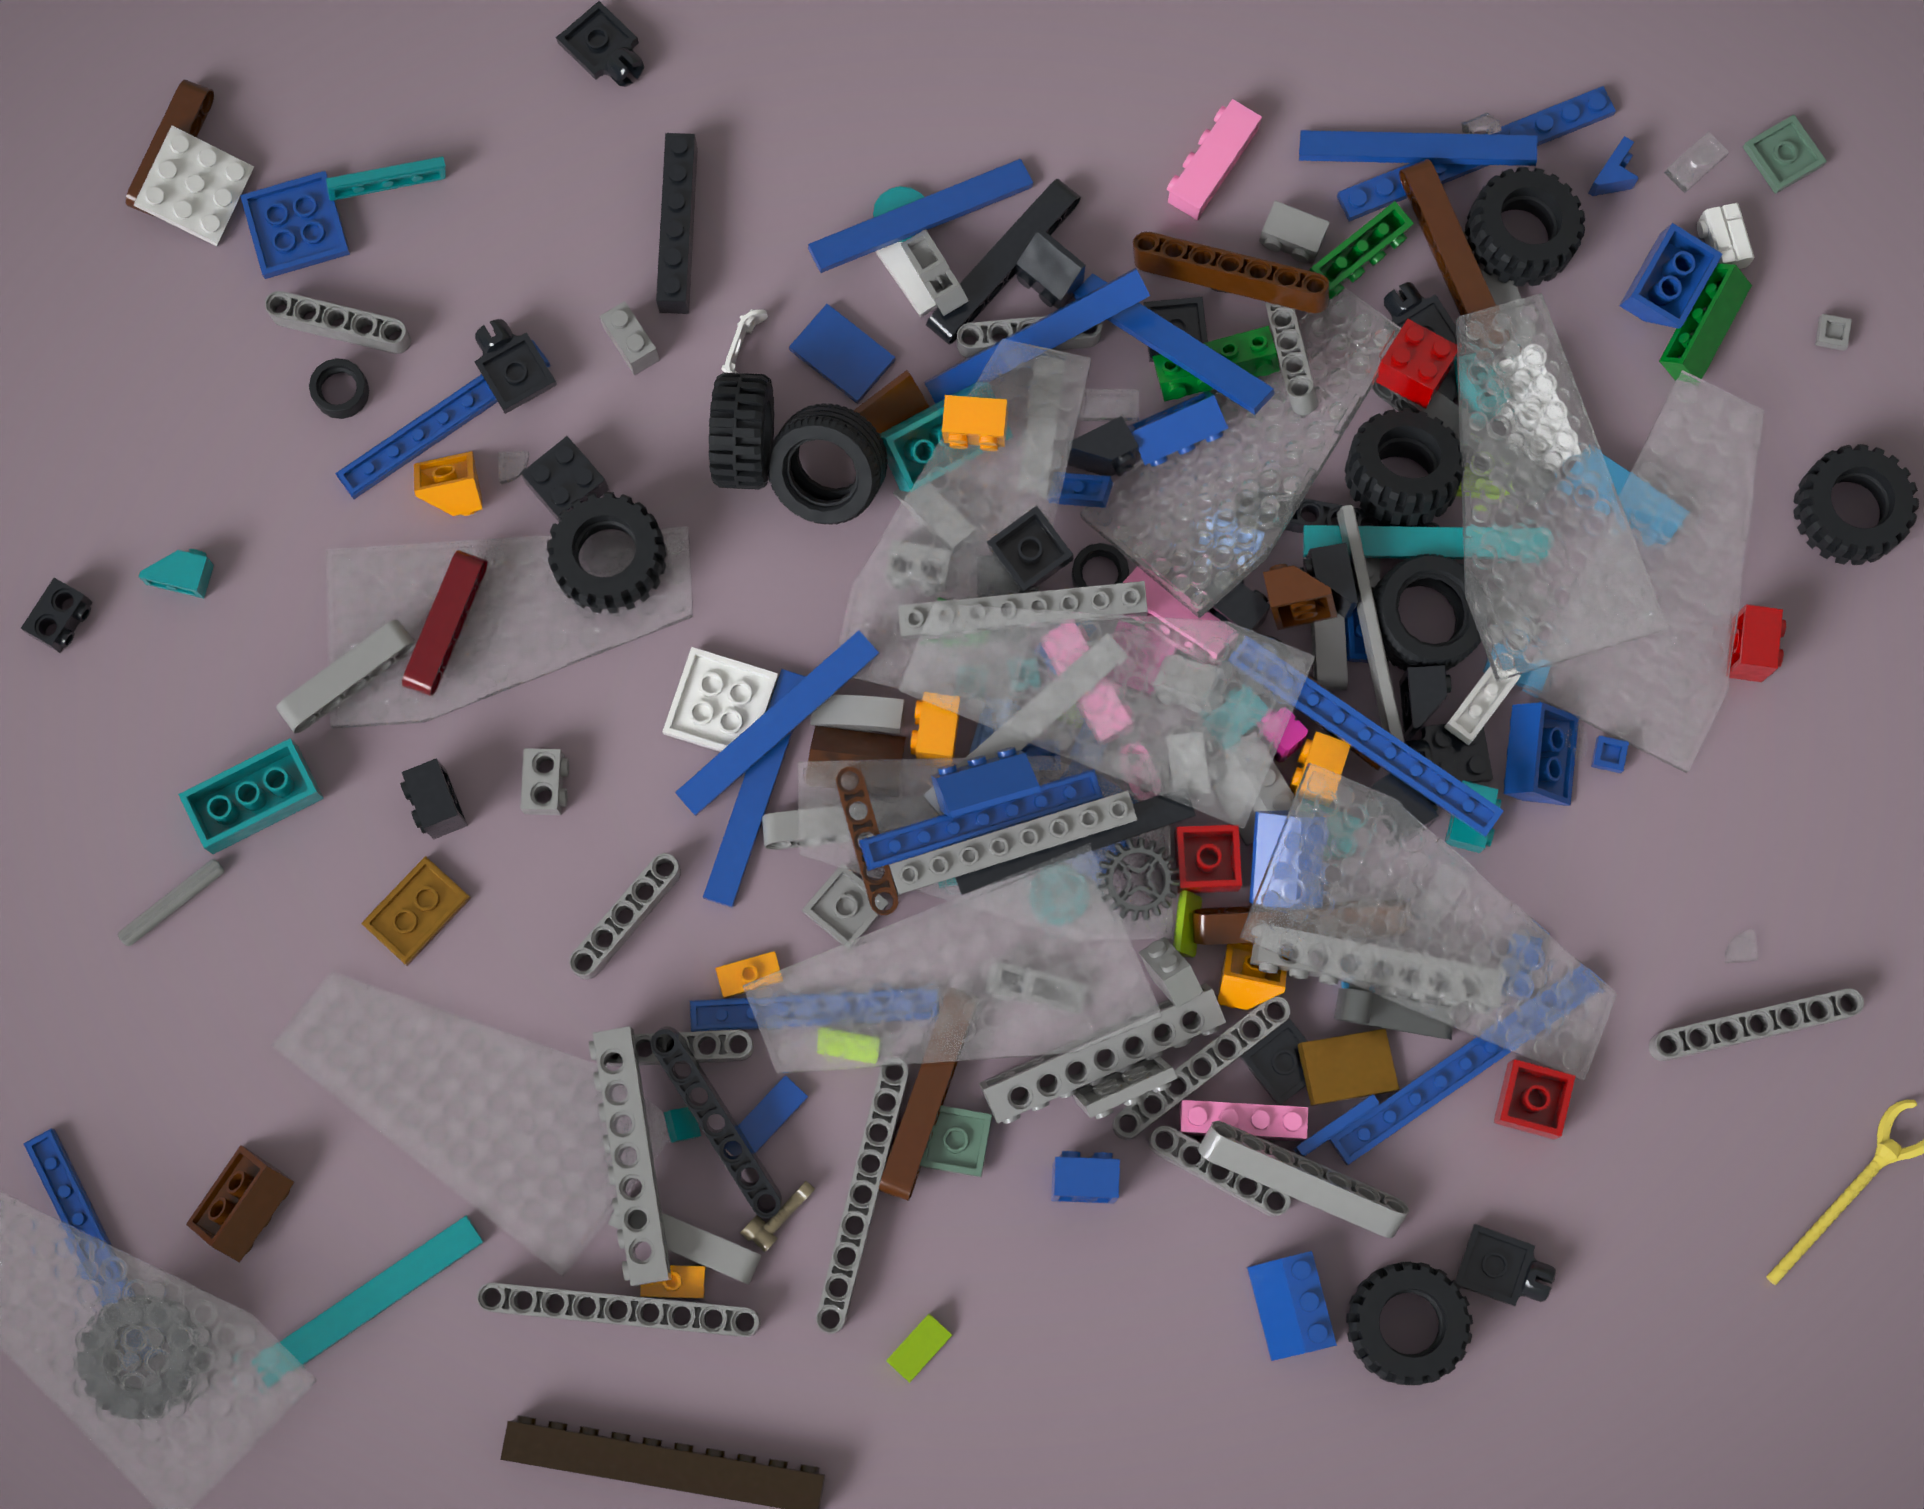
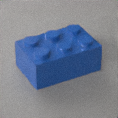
[1051,1151,1120,1204]

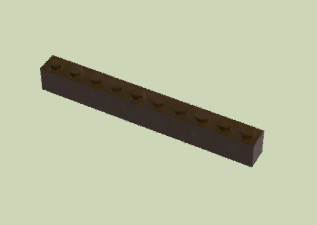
[500,1415,825,1509]

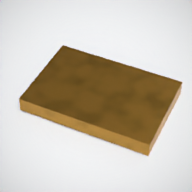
[361,856,471,966]
[1297,1029,1399,1106]

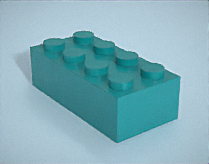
[880,382,1014,492]
[178,738,324,854]

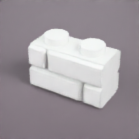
[1697,203,1755,269]

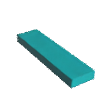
[326,156,446,201]

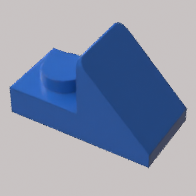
[1588,136,1639,196]

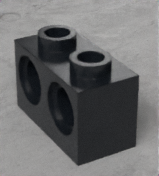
[21,578,93,653]

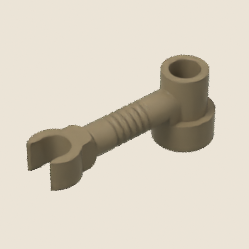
[740,1181,815,1252]

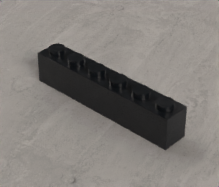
[656,133,698,314]

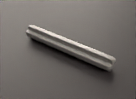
[117,859,224,946]

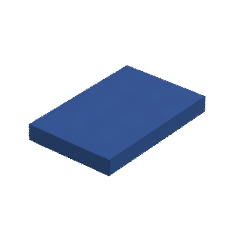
[789,304,895,404]

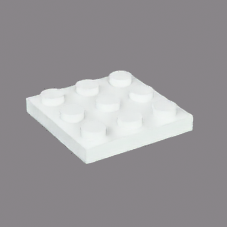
[133,126,254,246]
[662,647,779,752]

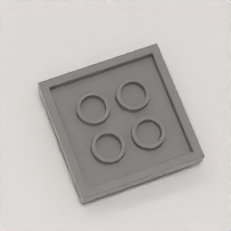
[1073,1057,1177,1119]

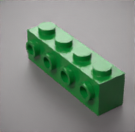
[1308,201,1414,300]
[1659,263,1752,384]
[1153,326,1280,402]

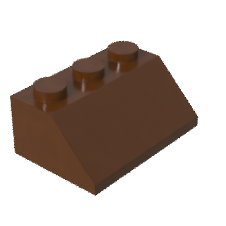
[854,370,930,434]
[1263,564,1337,630]
[806,725,906,797]
[186,1145,295,1263]

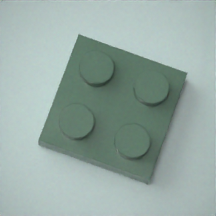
[1743,115,1827,194]
[920,1105,992,1178]

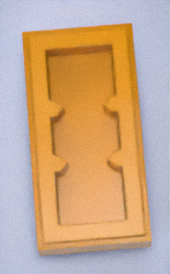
[715,951,784,999]
[640,1265,706,1299]

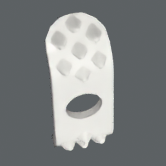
[721,309,768,373]

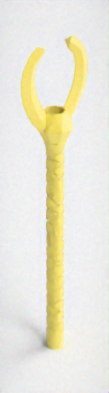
[1766,1099,1924,1285]

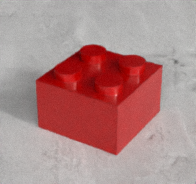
[1373,319,1460,409]
[1726,604,1786,683]
[1174,824,1242,894]
[1494,1059,1576,1140]

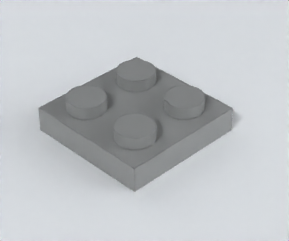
[802,864,889,951]

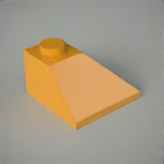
[414,451,483,516]
[1217,943,1289,1010]

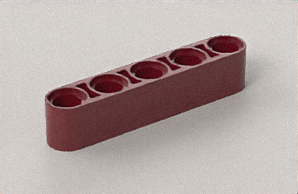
[402,550,488,696]

